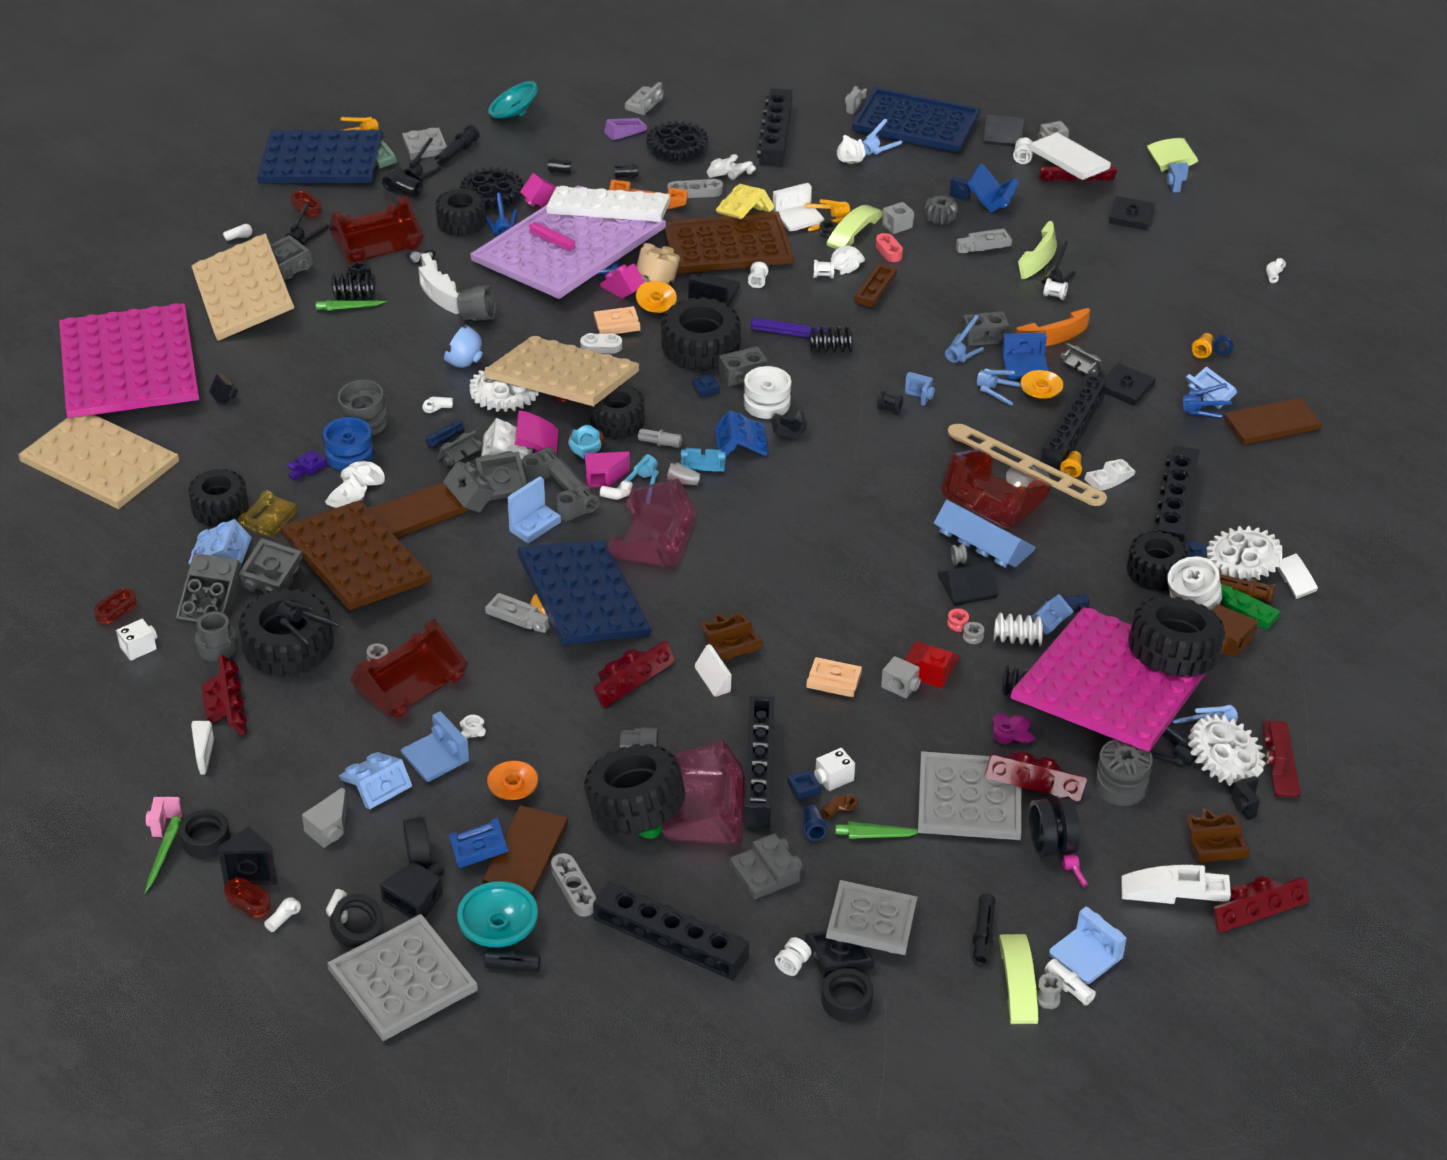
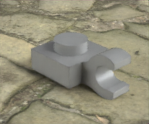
[845,86,867,115]

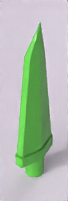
[316,300,387,311]
[144,816,182,895]
[835,821,918,839]

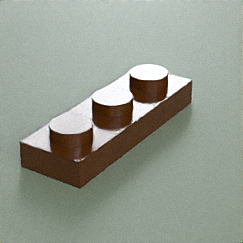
[855,264,897,308]

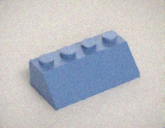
[934,499,1036,568]

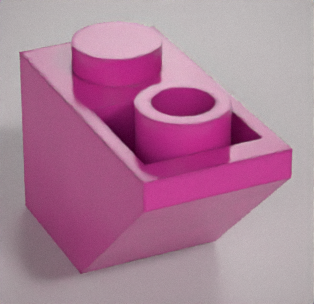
[600,263,646,299]
[585,452,630,488]

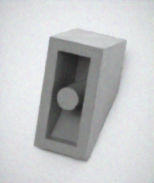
[302,788,347,848]

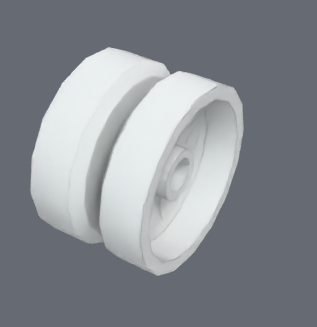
[744,366,791,419]
[1168,556,1222,611]

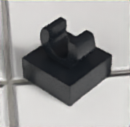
[209,374,238,404]

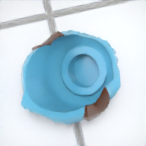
[567,425,604,460]

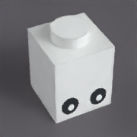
[116,619,157,661]
[814,747,855,791]

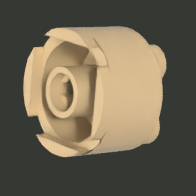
[636,243,680,284]

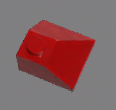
[904,641,960,689]

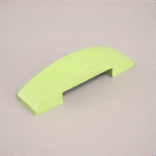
[827,205,883,249]
[1018,221,1057,279]
[999,934,1038,1024]

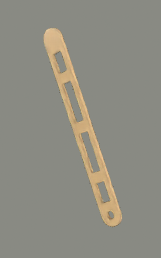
[948,424,1107,506]

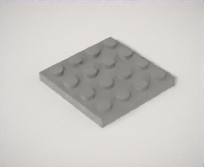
[918,751,1021,840]
[328,914,478,1041]

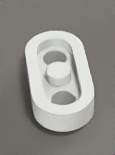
[580,333,622,353]

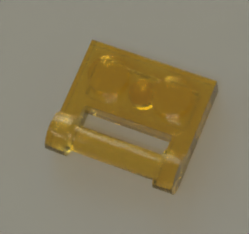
[237,490,298,537]

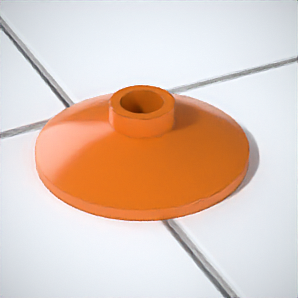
[487,761,538,800]

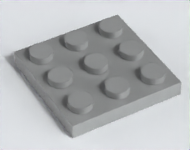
[826,880,917,955]

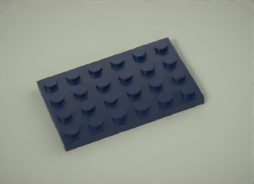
[852,87,980,153]
[257,129,383,183]
[517,540,652,645]

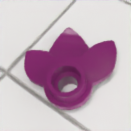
[992,713,1035,744]

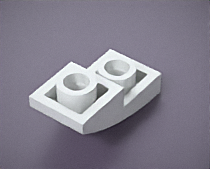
[1084,459,1136,491]
[1277,554,1318,599]

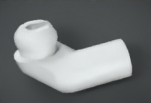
[1266,258,1286,283]

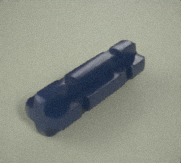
[425,420,465,447]
[1044,594,1089,610]

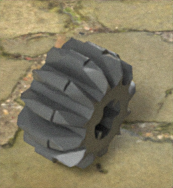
[924,194,958,225]

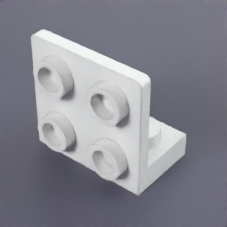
[772,183,824,231]
[481,418,533,462]

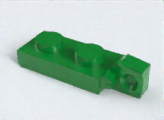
[1221,584,1281,630]

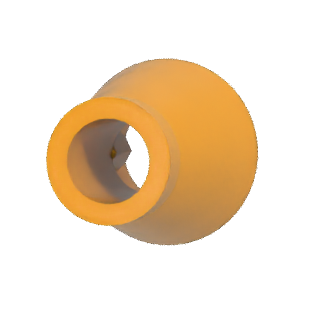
[1191,333,1213,358]
[1060,451,1082,478]

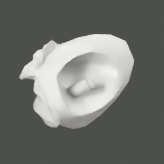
[837,135,866,164]
[831,245,865,275]
[340,461,385,487]
[325,474,367,508]

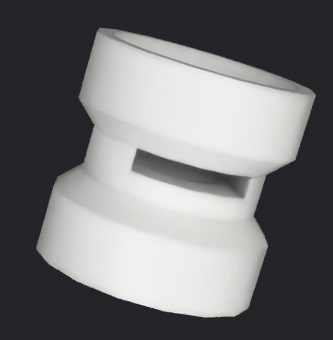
[1013,138,1033,164]
[775,937,811,976]

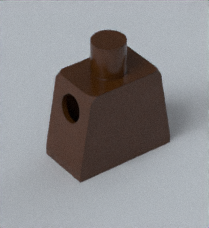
[1214,604,1258,657]

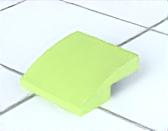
[1147,138,1198,172]

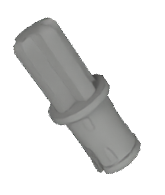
[638,429,682,448]

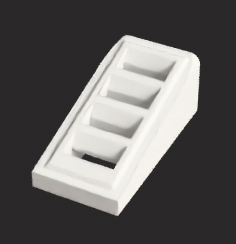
[191,721,214,775]

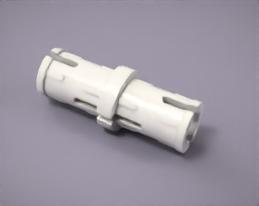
[1045,958,1096,1005]

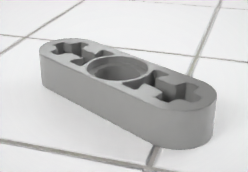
[667,179,723,198]
[551,853,596,916]

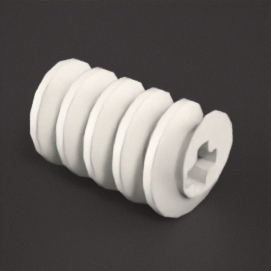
[993,613,1043,646]

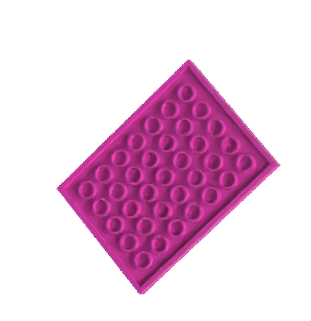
[59,303,199,418]
[1011,607,1207,752]

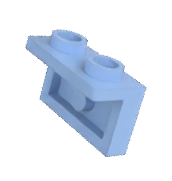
[1186,367,1237,410]

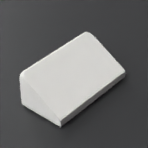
[695,644,731,697]

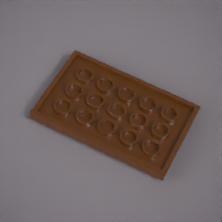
[663,211,794,274]
[280,500,431,610]

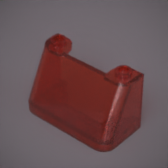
[330,195,423,263]
[941,449,1052,528]
[350,619,468,718]

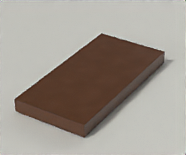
[1224,397,1321,445]
[370,482,467,538]
[483,805,568,896]

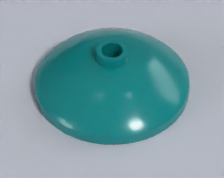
[488,81,538,119]
[457,881,538,947]

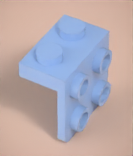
[1049,906,1127,985]

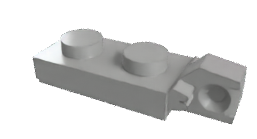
[955,229,1012,253]
[485,593,550,633]

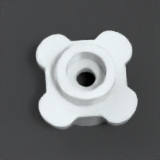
[460,715,486,738]

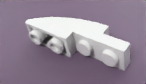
[418,253,459,314]
[1121,865,1231,904]

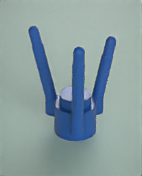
[486,193,517,236]
[1183,383,1232,418]

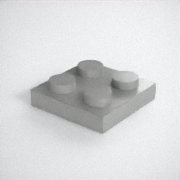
[402,128,447,160]

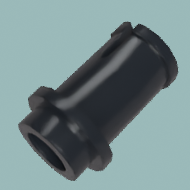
[548,157,572,173]
[614,163,639,178]

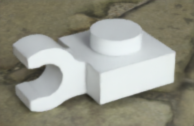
[707,154,742,178]

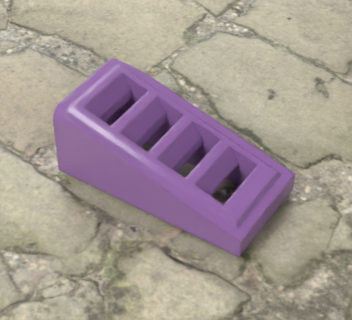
[604,118,647,140]

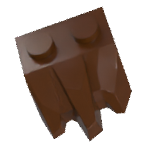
[700,612,763,661]
[1187,808,1249,863]

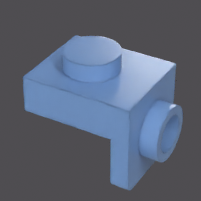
[1166,162,1189,192]
[905,372,935,406]
[1031,594,1073,635]

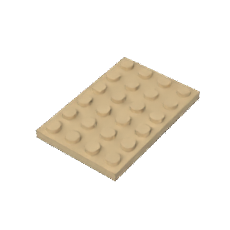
[191,233,295,341]
[485,336,639,406]
[19,415,179,509]

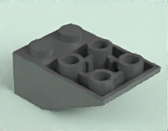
[176,553,243,622]

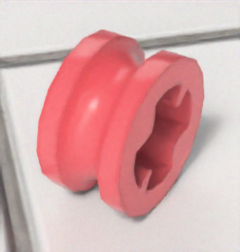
[947,609,969,632]

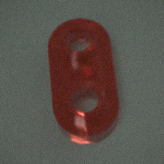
[291,190,322,217]
[93,588,137,624]
[224,878,271,917]

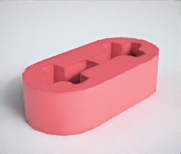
[876,233,903,262]

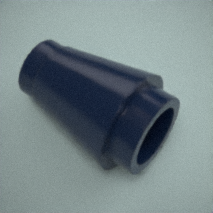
[803,805,828,841]

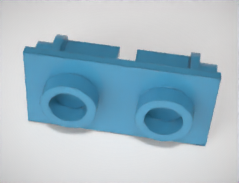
[681,448,726,472]

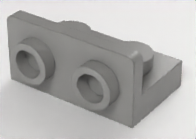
[625,82,664,115]

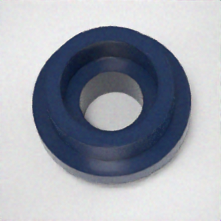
[1212,335,1234,356]

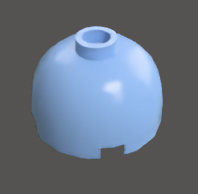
[443,325,483,368]

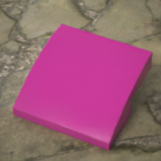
[515,410,558,456]

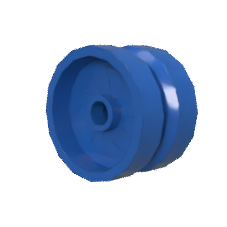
[323,417,374,471]

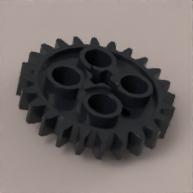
[647,120,708,162]
[460,167,523,210]

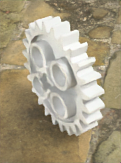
[470,367,539,412]
[1207,526,1282,581]
[1188,714,1266,786]

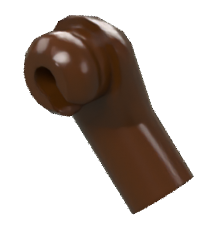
[820,794,858,819]

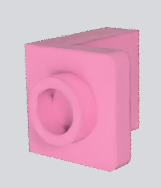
[146,797,183,837]

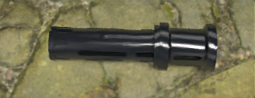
[435,125,480,166]

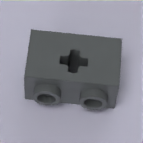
[443,461,495,512]

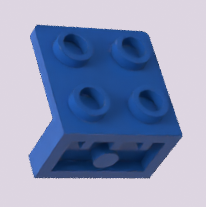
[715,410,769,457]

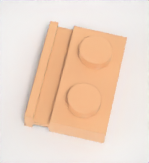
[594,306,640,334]
[806,657,862,697]

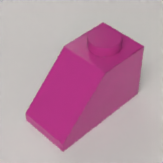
[520,173,556,208]

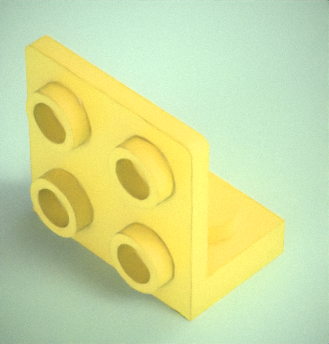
[716,184,775,219]

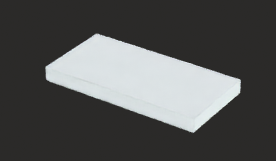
[1029,133,1111,180]

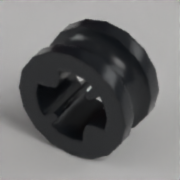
[819,220,837,238]

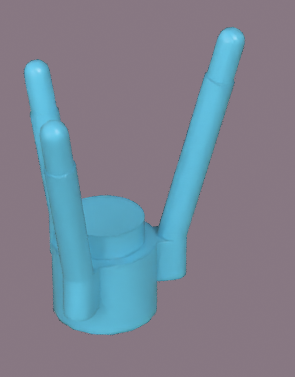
[617,454,659,503]

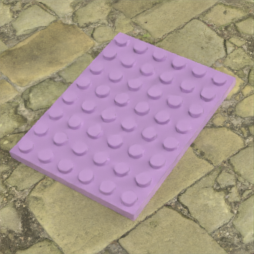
[470,185,666,299]

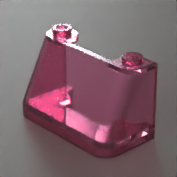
[608,479,696,568]
[662,740,745,844]

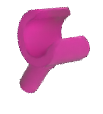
[1061,854,1088,887]

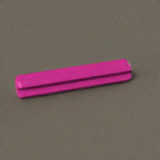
[529,222,576,251]

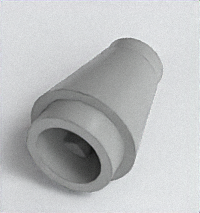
[667,462,701,486]

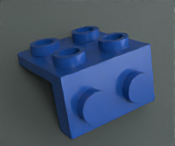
[968,163,1019,213]
[1002,333,1048,380]

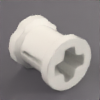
[814,260,834,279]
[748,262,769,288]
[1043,278,1068,301]

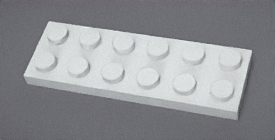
[546,186,670,222]

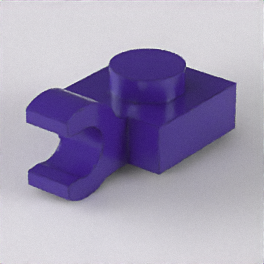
[287,450,327,480]

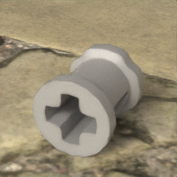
[1037,973,1063,1009]

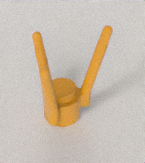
[340,117,379,130]
[805,199,850,232]

